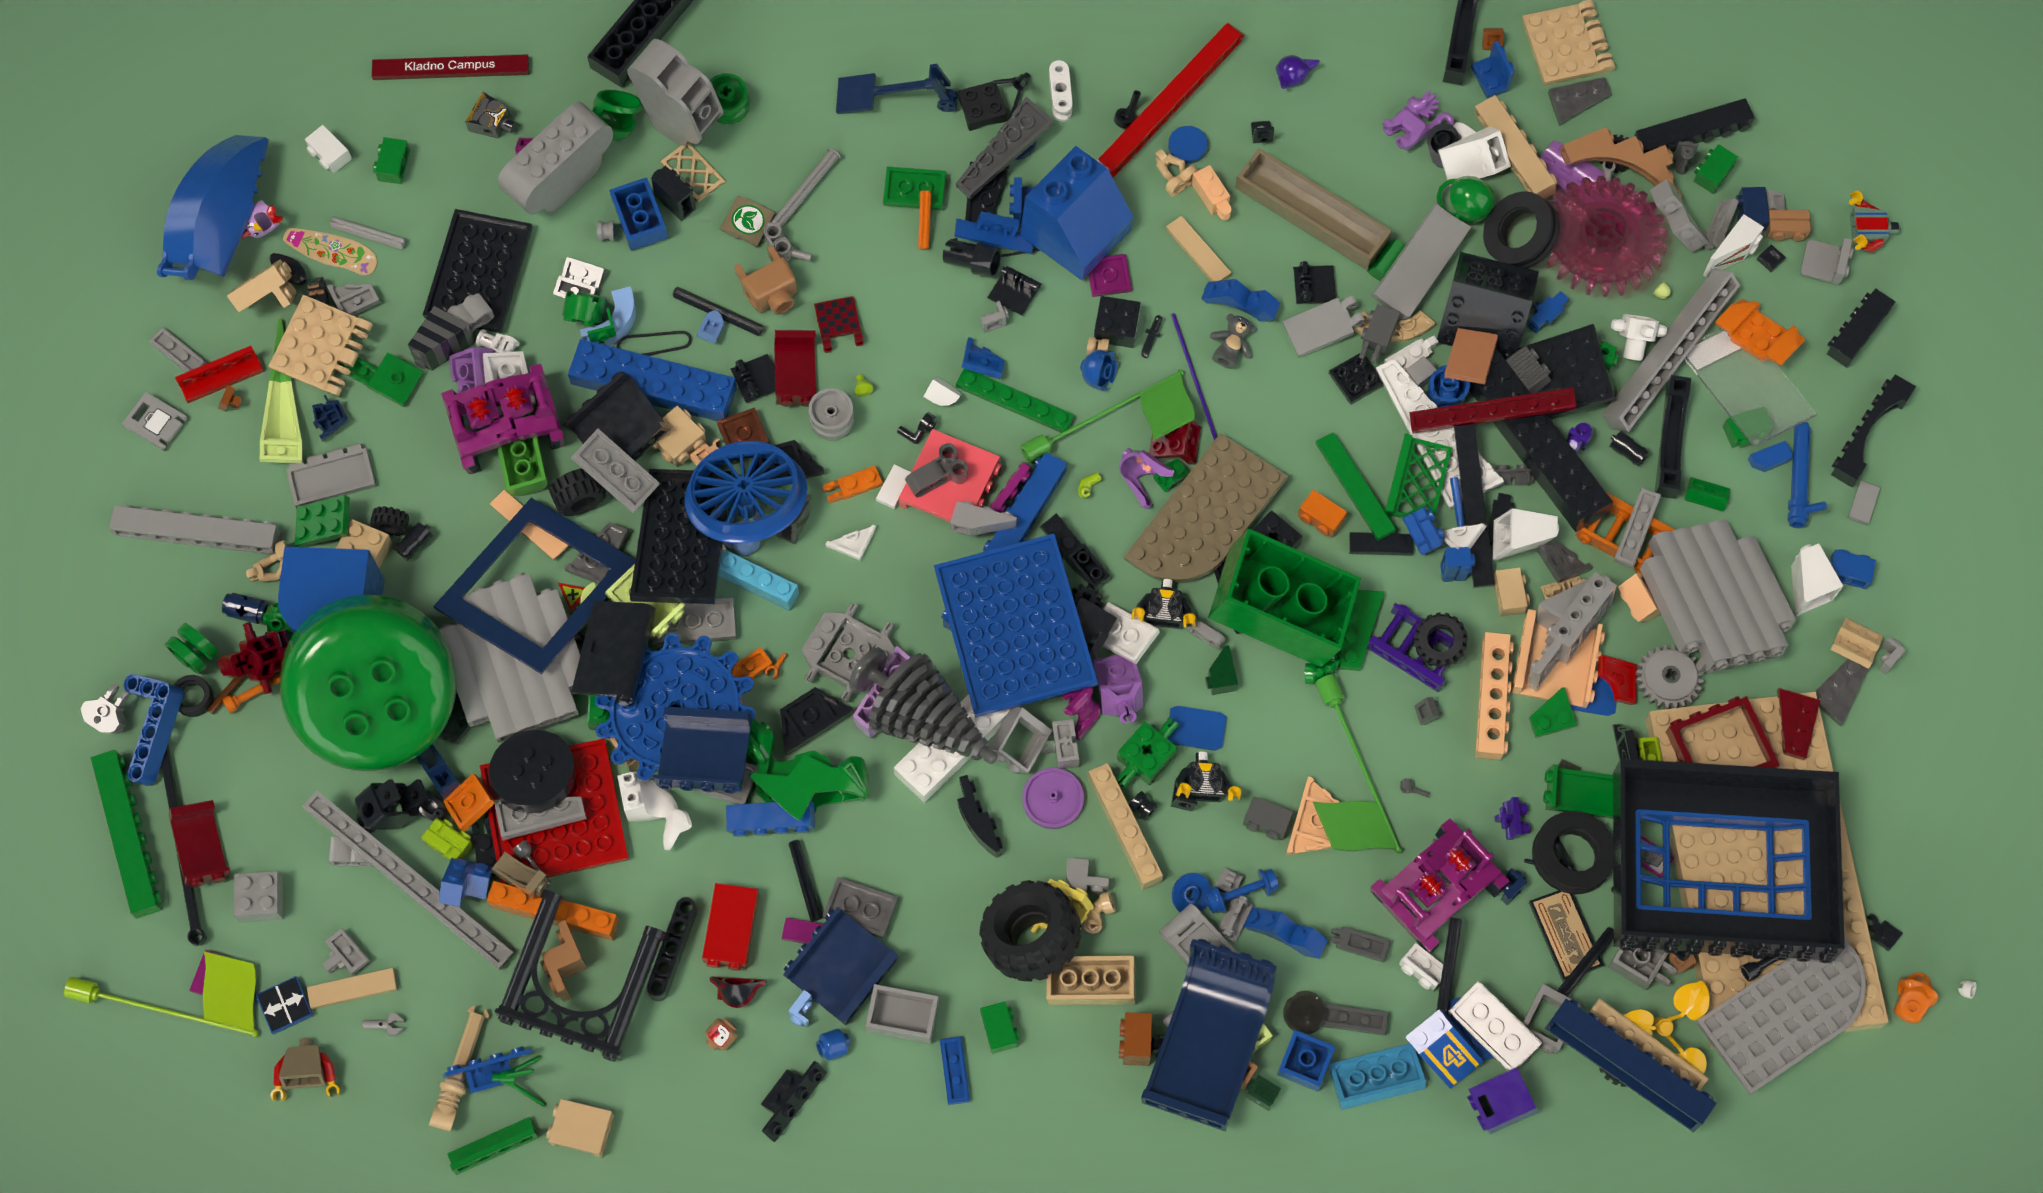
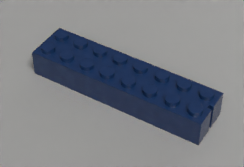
[1545,999,1717,1133]

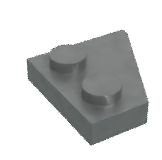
[1536,540,1592,583]

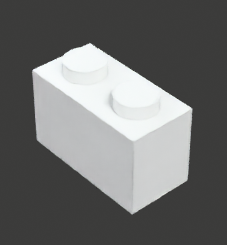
[305,125,352,174]

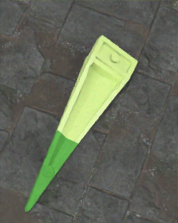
[259,318,302,463]

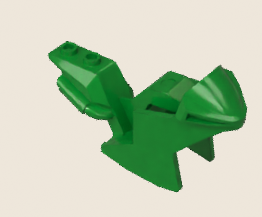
[747,718,869,821]

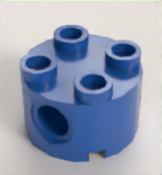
[1427,365,1470,408]

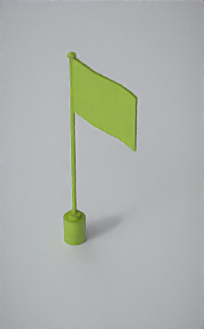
[64,951,259,1038]

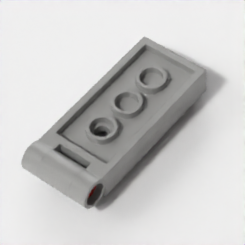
[1159,903,1239,966]

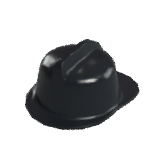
[1427,123,1459,169]

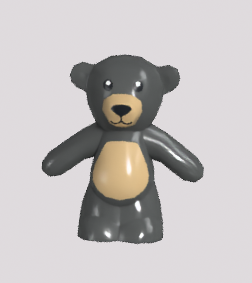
[1210,314,1255,369]

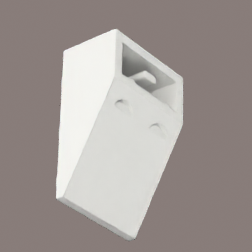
[1438,126,1511,186]

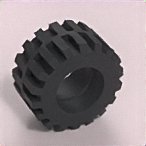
[549,468,606,516]
[1414,612,1468,668]

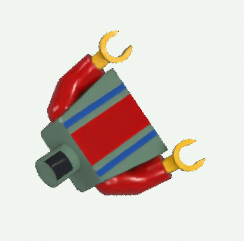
[1849,190,1899,253]

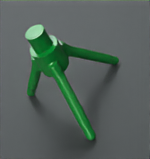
[492,1055,546,1107]

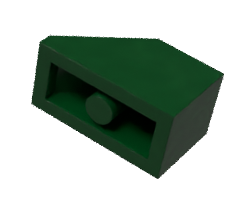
[1205,645,1238,695]

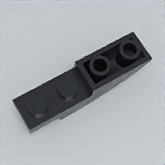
[1040,513,1110,589]
[957,775,1003,858]

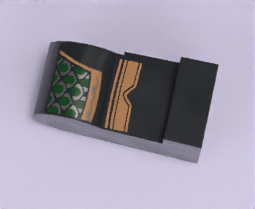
[307,277,330,306]

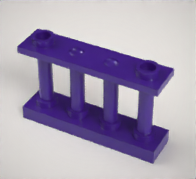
[1367,603,1454,692]

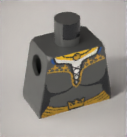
[465,92,517,138]

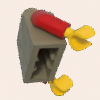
[271,1037,341,1101]

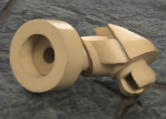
[1083,891,1116,934]

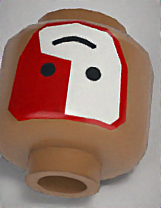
[705,1018,737,1051]

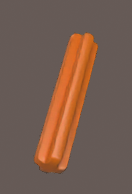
[918,190,931,250]

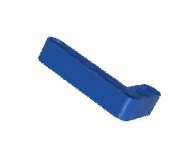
[123,674,183,786]

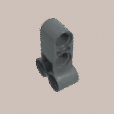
[905,443,968,497]

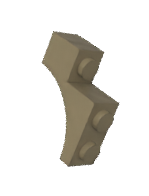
[492,852,547,899]

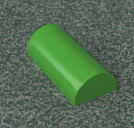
[491,411,548,496]

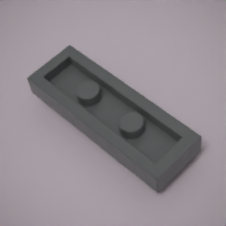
[1320,1003,1388,1036]

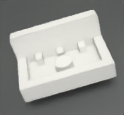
[1399,943,1443,991]

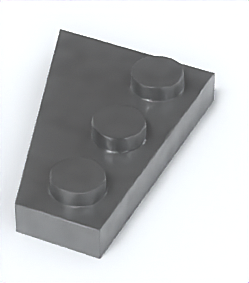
[1548,77,1611,126]
[564,522,629,584]
[1815,659,1868,727]

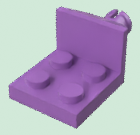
[1093,655,1144,724]

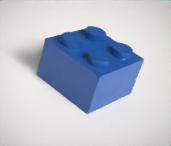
[1277,1030,1336,1092]

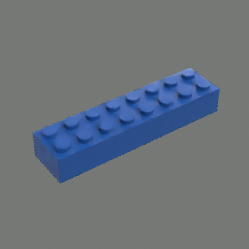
[568,339,737,421]

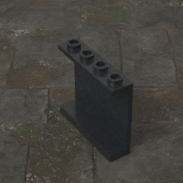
[563,371,671,461]

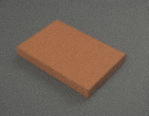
[1445,328,1498,384]

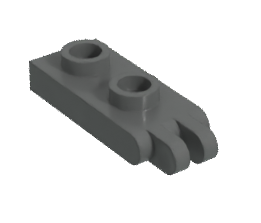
[1329,927,1390,962]

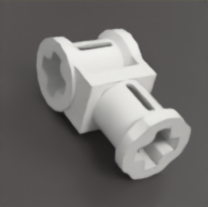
[476,329,520,353]

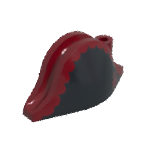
[710,976,767,1008]

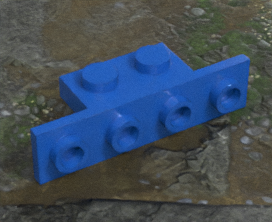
[954,211,1033,254]
[442,1046,532,1094]

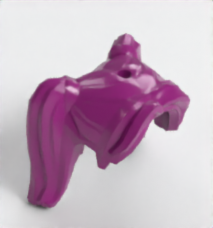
[1061,687,1101,740]

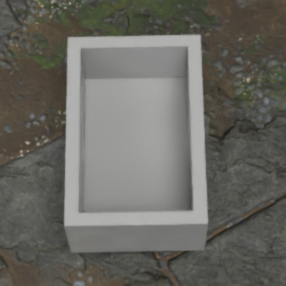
[865,984,939,1044]

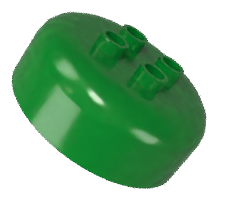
[280,595,456,771]

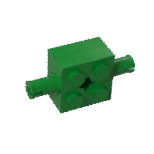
[1115,717,1179,788]

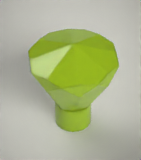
[854,374,873,397]

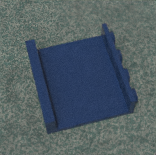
[653,707,752,794]
[783,907,900,1026]

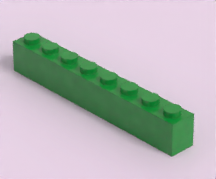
[90,750,163,919]

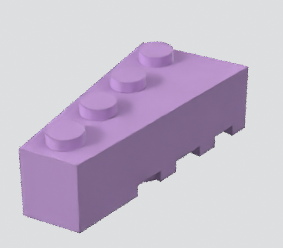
[853,646,910,739]

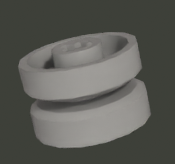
[808,388,854,440]

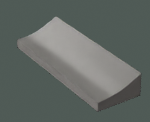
[1371,204,1471,320]

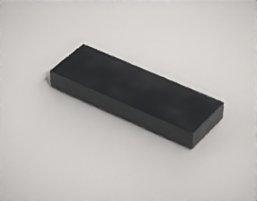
[1349,532,1412,556]

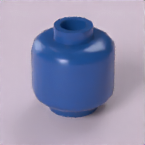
[816,1029,850,1061]

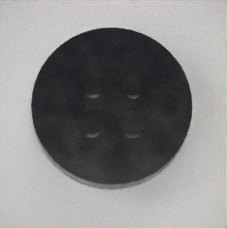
[489,730,577,813]

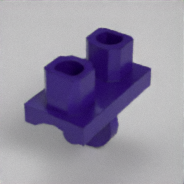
[1567,423,1592,454]
[1494,797,1530,840]

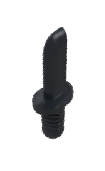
[1141,315,1162,358]

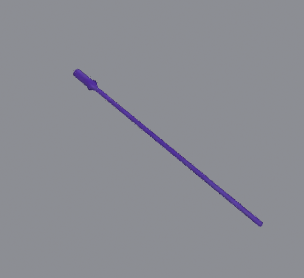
[1171,313,1217,441]

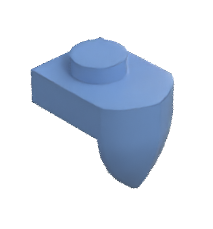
[697,310,724,344]

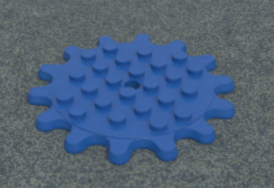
[595,633,756,781]

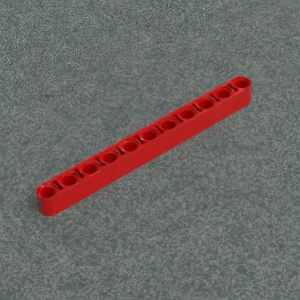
[1097,23,1244,178]

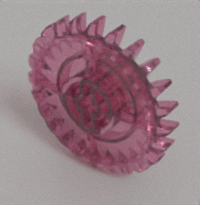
[1546,176,1668,297]

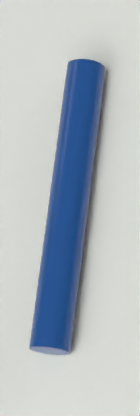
[1450,477,1465,527]

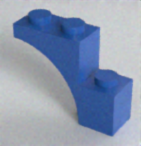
[1201,279,1280,321]
[1243,907,1328,959]

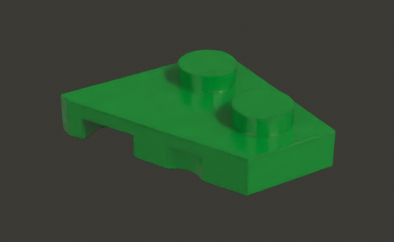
[1529,687,1577,738]

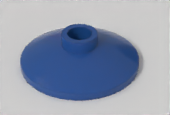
[1172,873,1211,912]

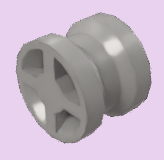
[597,221,615,241]

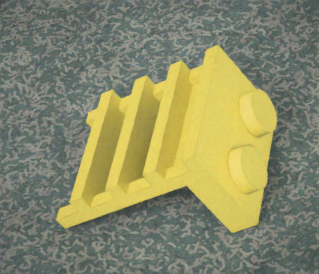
[1031,879,1094,934]

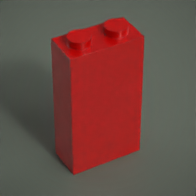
[702,883,759,971]

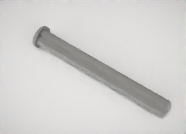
[772,148,841,227]

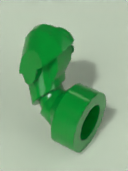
[1305,654,1340,684]

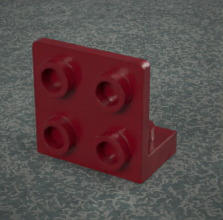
[1149,420,1201,465]

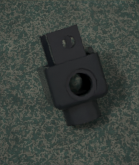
[355,779,429,833]

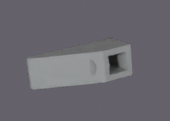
[950,501,1017,536]

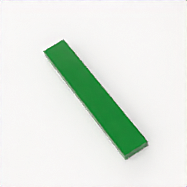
[1316,432,1396,541]

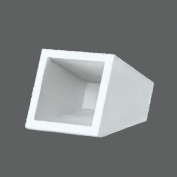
[1791,543,1843,616]

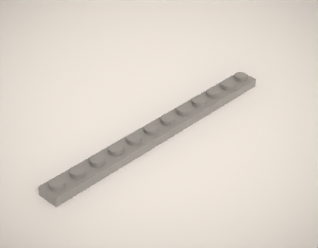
[302,790,513,970]

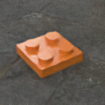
[443,773,495,832]

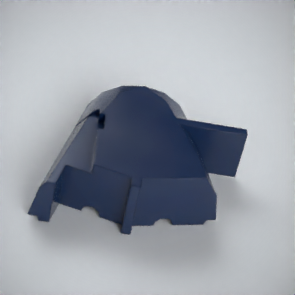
[312,395,349,442]

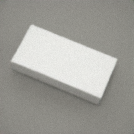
[876,464,911,509]

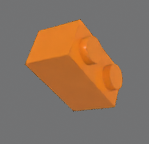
[1298,490,1347,538]

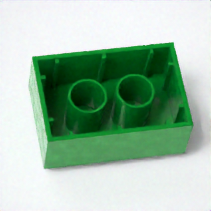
[1208,528,1361,667]

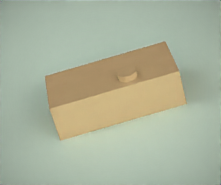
[1046,956,1135,1005]

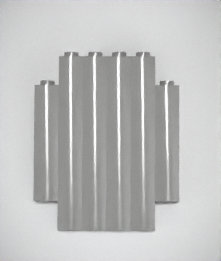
[1640,520,1796,674]
[440,573,580,743]

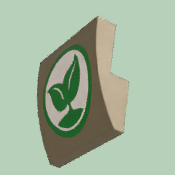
[719,196,775,247]

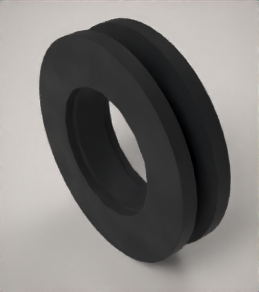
[1483,191,1560,268]
[1532,811,1613,894]

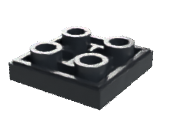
[1328,353,1384,405]

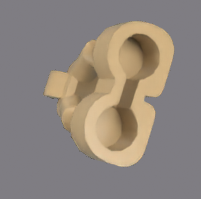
[1155,150,1199,197]
[246,540,288,582]

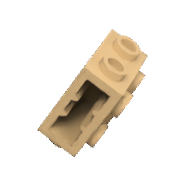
[652,406,706,466]

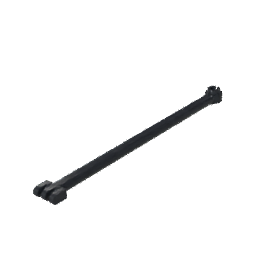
[161,745,207,946]

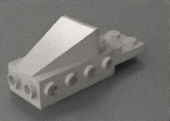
[1528,572,1616,691]

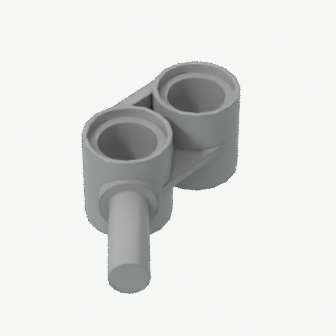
[764,222,812,262]

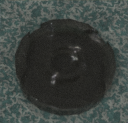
[1283,991,1327,1034]

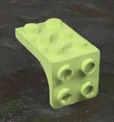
[605,564,685,640]

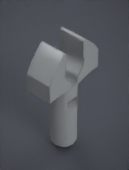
[362,1013,405,1037]

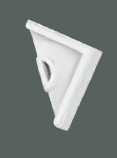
[1442,523,1487,549]
[826,525,876,561]

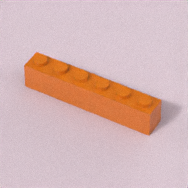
[487,881,619,941]

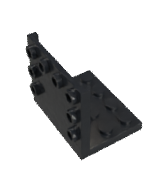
[1437,252,1539,360]

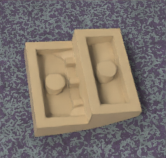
[1830,617,1883,669]

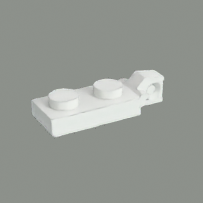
[1384,336,1439,370]

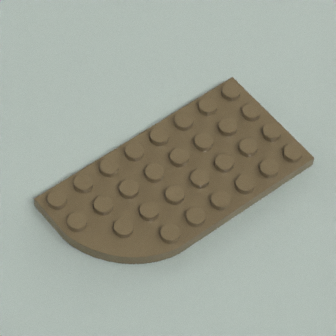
[1124,433,1288,582]

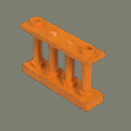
[1575,492,1675,573]

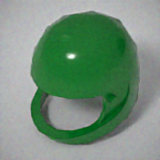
[592,90,643,142]
[1436,176,1495,225]

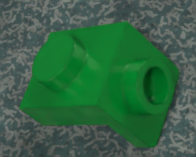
[1153,459,1190,492]

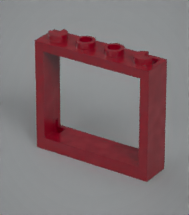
[1666,696,1780,768]

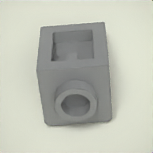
[981,301,1009,333]
[1879,638,1906,675]

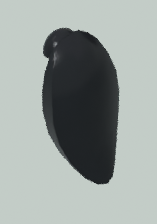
[270,253,307,285]
[416,790,447,821]

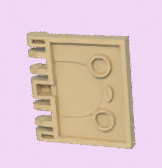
[1522,0,1616,86]
[268,295,373,397]

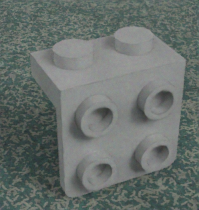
[1800,238,1854,285]

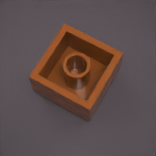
[1119,1012,1152,1066]

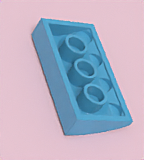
[1329,1043,1426,1110]

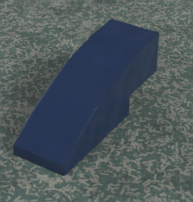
[416,744,460,799]

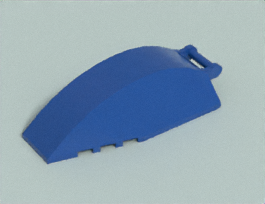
[157,135,269,280]

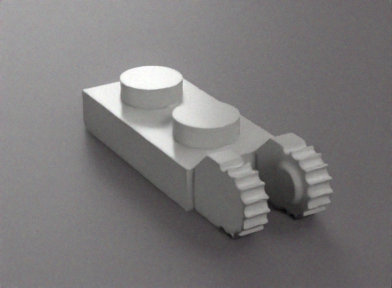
[1704,198,1739,250]

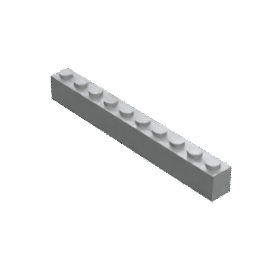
[1602,269,1740,432]

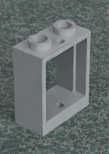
[989,707,1052,774]
[1523,984,1582,1054]

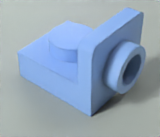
[789,990,813,1027]

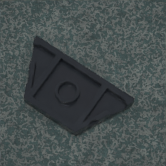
[754,440,824,488]
[780,687,855,755]
[1612,723,1642,760]

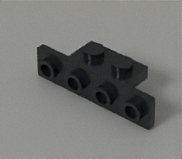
[761,1061,827,1142]

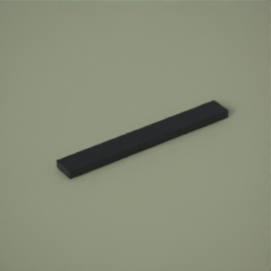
[1454,424,1495,588]

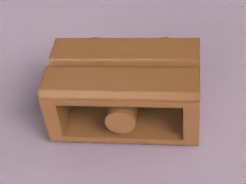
[1766,210,1811,241]

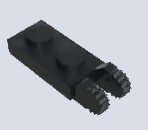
[472,817,497,876]

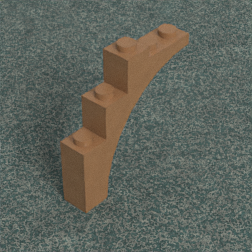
[1559,127,1682,199]

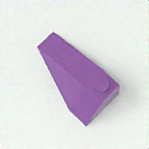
[449,347,493,431]

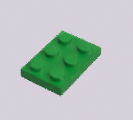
[883,167,946,210]
[294,495,350,547]

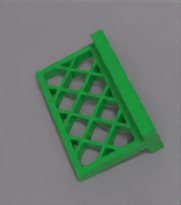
[1385,433,1452,522]

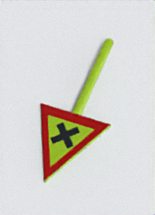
[558,583,585,613]

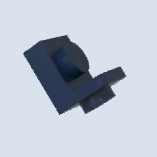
[1501,868,1527,905]

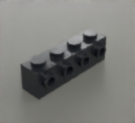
[1827,288,1896,368]

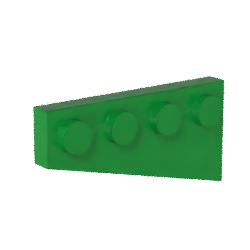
[1339,590,1384,671]

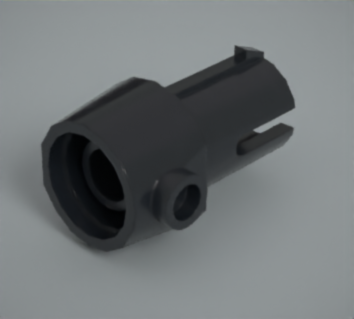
[943,238,1001,276]

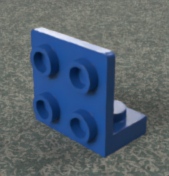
[1471,41,1515,99]

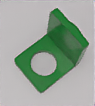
[587,308,617,342]

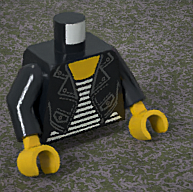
[1131,579,1196,629]
[1175,752,1242,803]

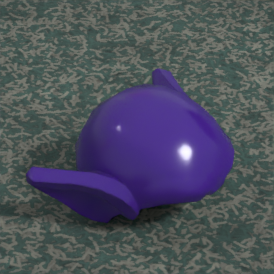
[1276,55,1320,89]

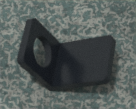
[1251,121,1274,143]
[1171,783,1198,811]

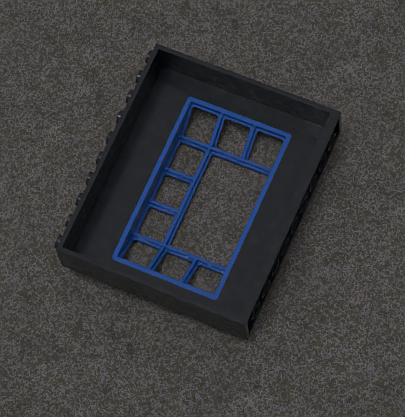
[1613,758,1845,963]

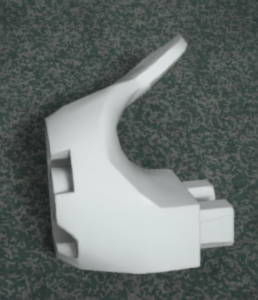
[617,772,692,850]

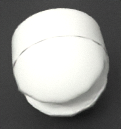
[1958,980,1977,999]

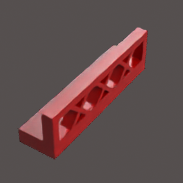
[175,345,264,403]

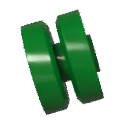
[709,73,750,124]
[164,623,220,675]

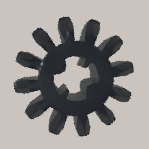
[1072,583,1103,608]

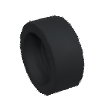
[173,675,213,717]

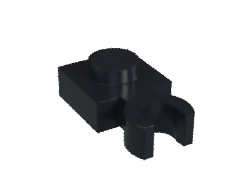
[1867,913,1903,951]

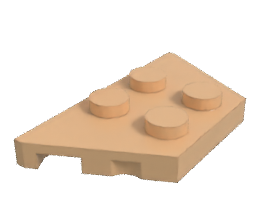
[1286,776,1339,855]

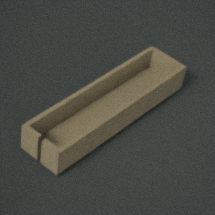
[1235,148,1392,270]

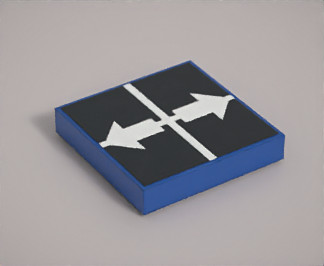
[256,976,313,1035]

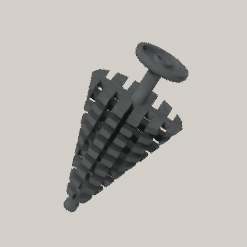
[849,647,998,764]

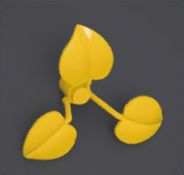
[1624,980,1709,1074]

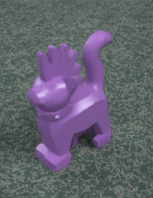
[1382,90,1454,151]

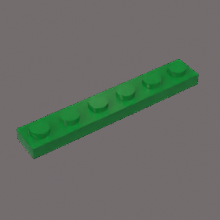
[956,368,1074,433]

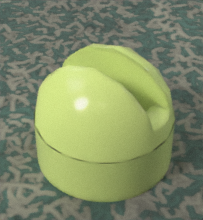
[1653,281,1671,299]

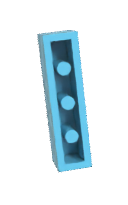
[719,550,799,611]

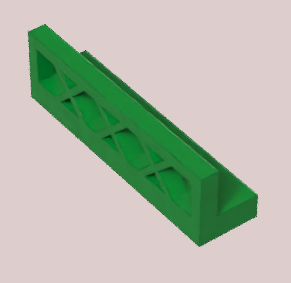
[447,1117,538,1175]

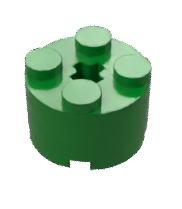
[562,291,606,326]

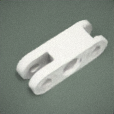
[1049,60,1072,122]

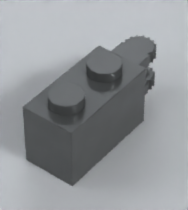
[1359,304,1400,363]

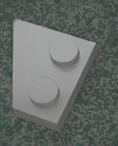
[327,284,380,316]

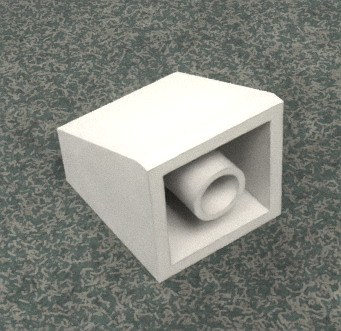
[1493,508,1559,560]

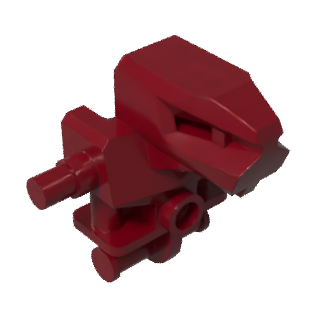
[217,622,289,694]

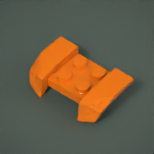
[1715,299,1805,366]

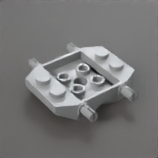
[801,602,895,703]

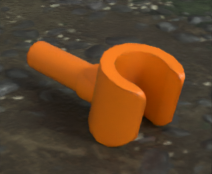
[765,653,787,679]

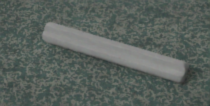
[330,217,406,249]

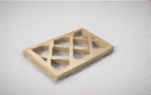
[660,142,726,203]

